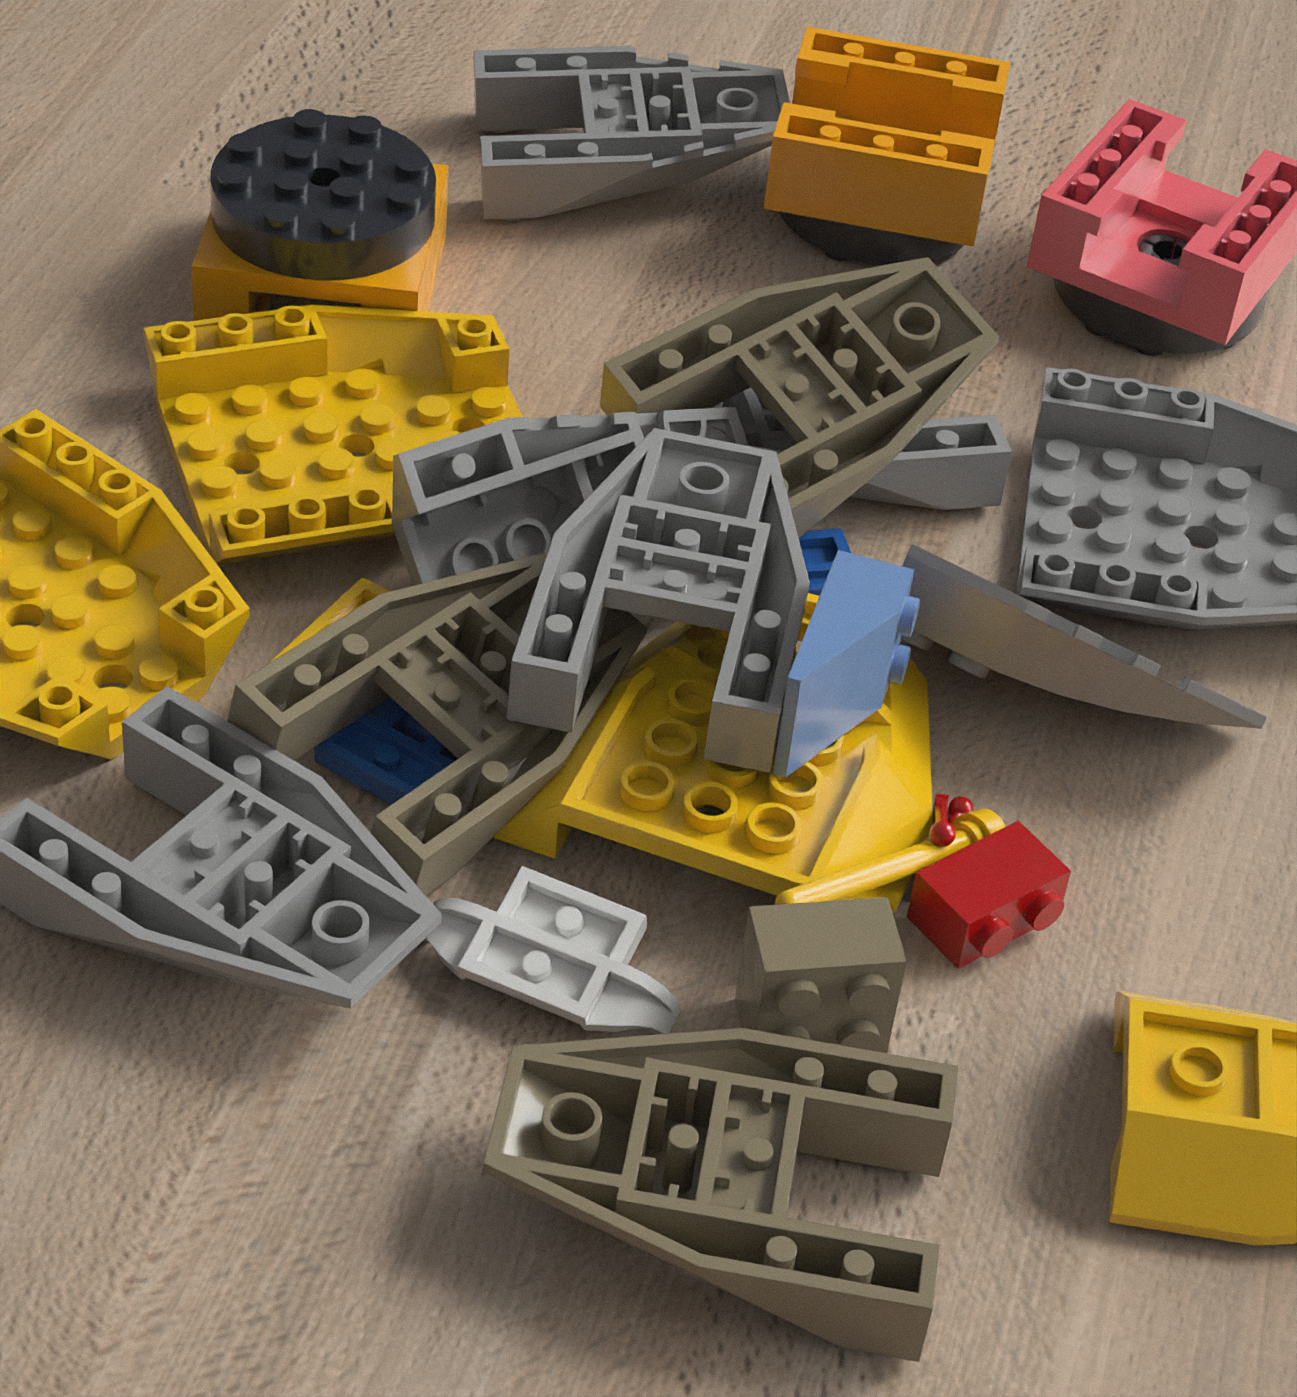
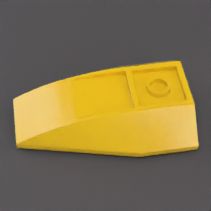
[1109,991,1297,1246]

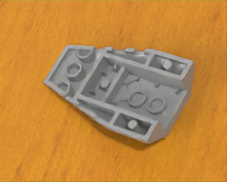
[392,407,748,619]
[901,544,1267,729]

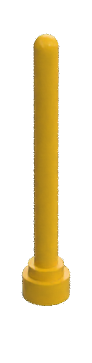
[775,808,1006,905]

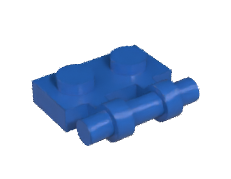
[314,698,458,805]

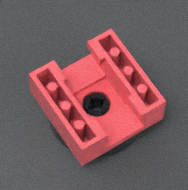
[1026,99,1297,356]

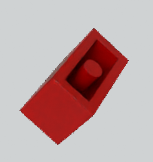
[907,820,1071,969]

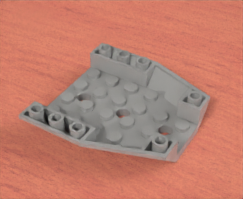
[1015,367,1297,631]

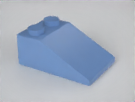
[773,550,920,778]

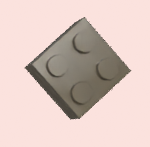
[735,897,907,1053]

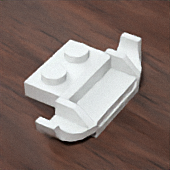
[424,866,681,1034]

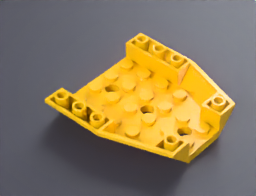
[144,305,523,565]
[0,409,250,760]
[494,593,933,916]

